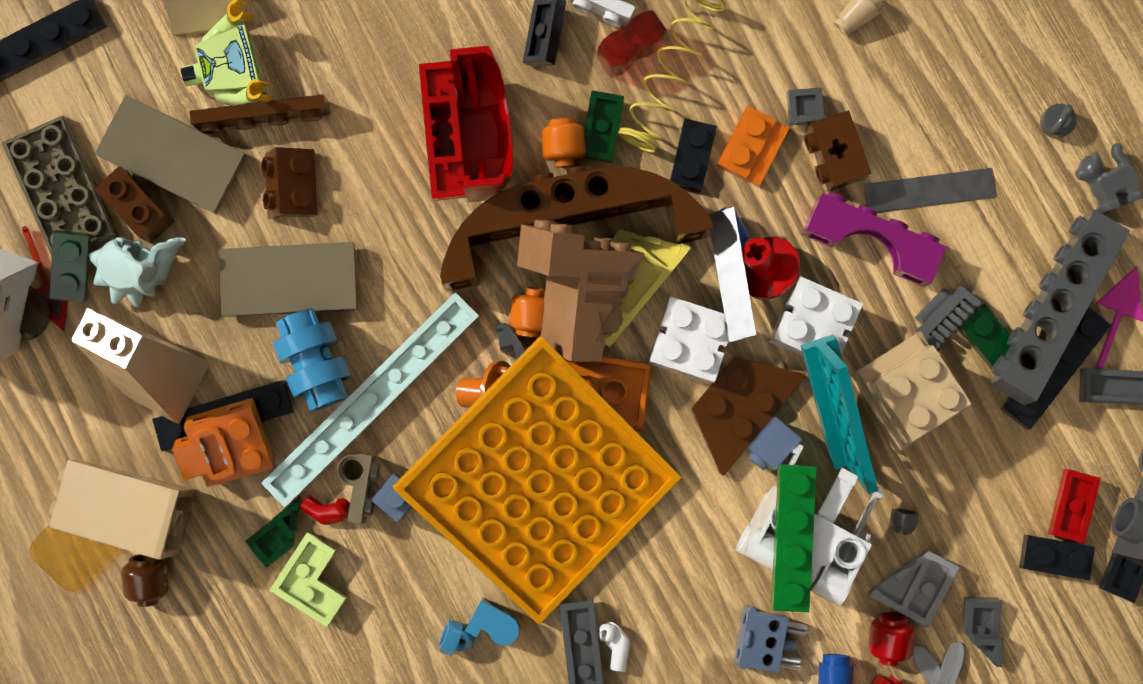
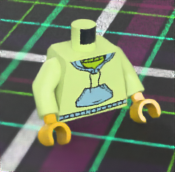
[180,0,271,106]

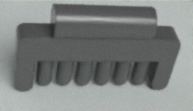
[915,286,981,352]

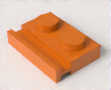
[716,105,790,188]

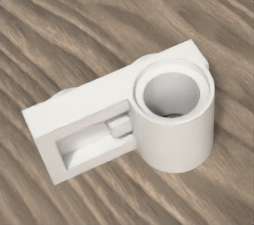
[569,0,635,28]

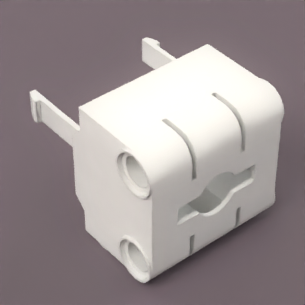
[735,445,884,606]

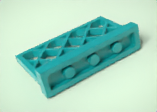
[800,334,878,494]

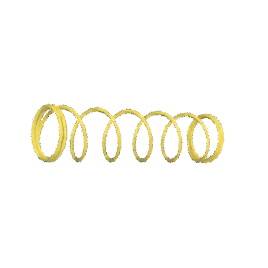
[618,0,727,152]

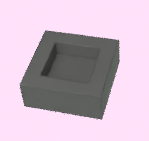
[786,88,824,126]

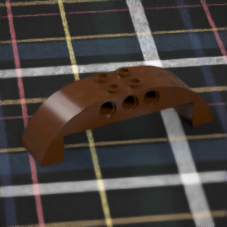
[440,166,713,292]

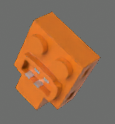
[172,398,275,488]

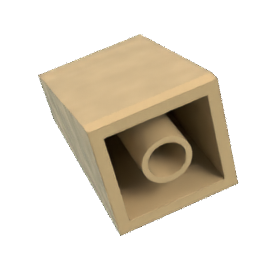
[71,308,210,424]
[48,460,196,560]

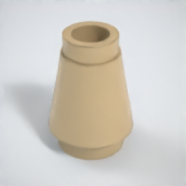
[834,0,884,36]

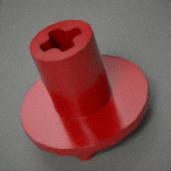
[742,237,801,300]

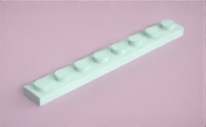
[261,292,479,507]

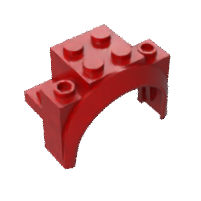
[419,46,513,202]

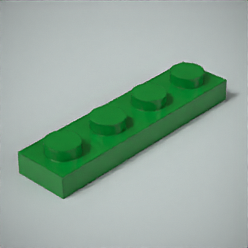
[771,464,817,613]

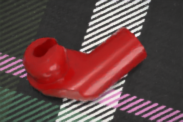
[299,495,350,525]

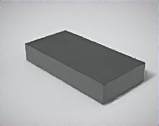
[1079,368,1143,405]

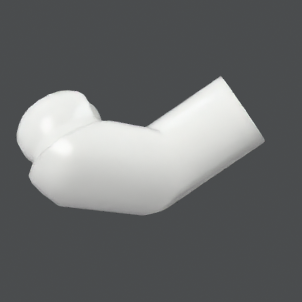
[598,622,631,672]

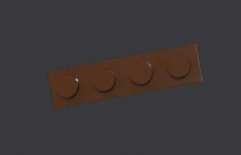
[189,94,330,134]

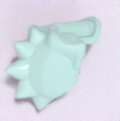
[88,237,186,308]

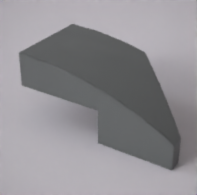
[496,323,525,360]
[963,597,1003,667]

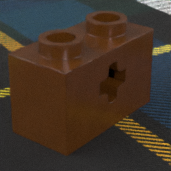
[804,110,872,192]
[94,166,175,244]

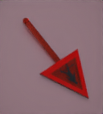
[22,226,68,332]

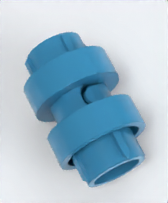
[272,308,351,412]

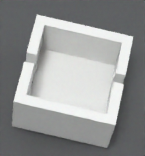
[768,276,863,357]
[648,296,729,384]

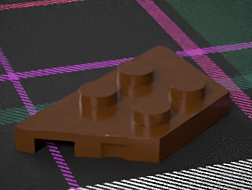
[691,357,806,476]

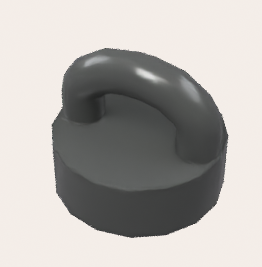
[1040,104,1077,138]

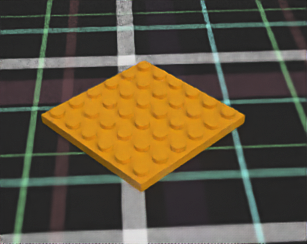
[392,336,682,625]

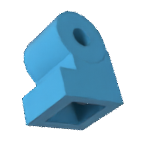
[465,598,520,646]

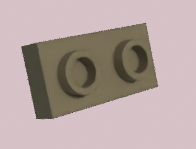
[337,454,380,524]

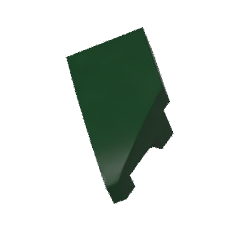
[245,500,299,569]

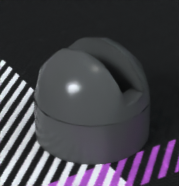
[890,508,919,535]

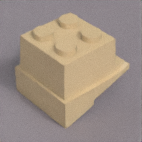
[851,331,971,452]

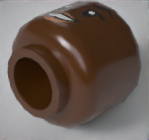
[121,554,169,607]

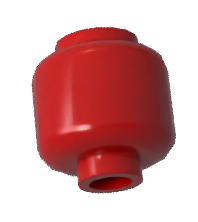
[869,612,915,666]

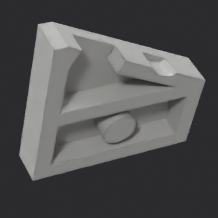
[867,550,960,628]

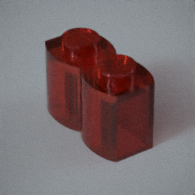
[597,10,666,77]

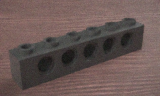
[989,210,1130,406]

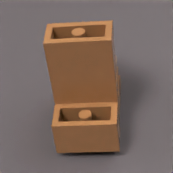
[517,219,644,362]

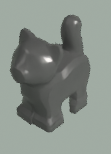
[1075,143,1143,213]

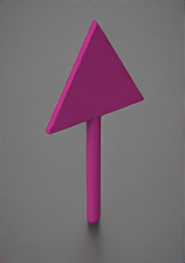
[1096,267,1143,369]

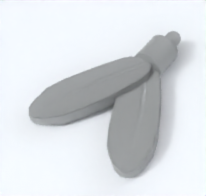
[912,641,965,684]

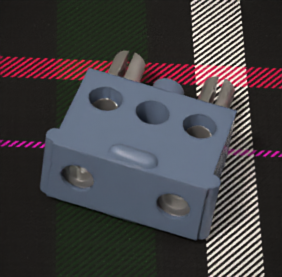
[734,605,808,673]

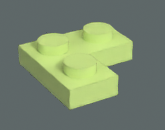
[269,532,347,627]

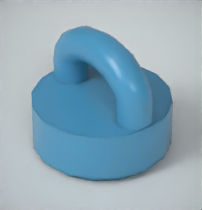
[439,619,474,656]

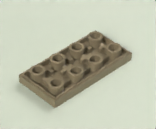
[95,95,247,215]
[1,115,119,256]
[219,242,358,317]

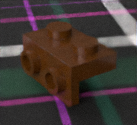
[261,147,318,219]

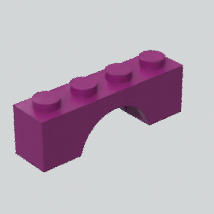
[801,192,947,287]

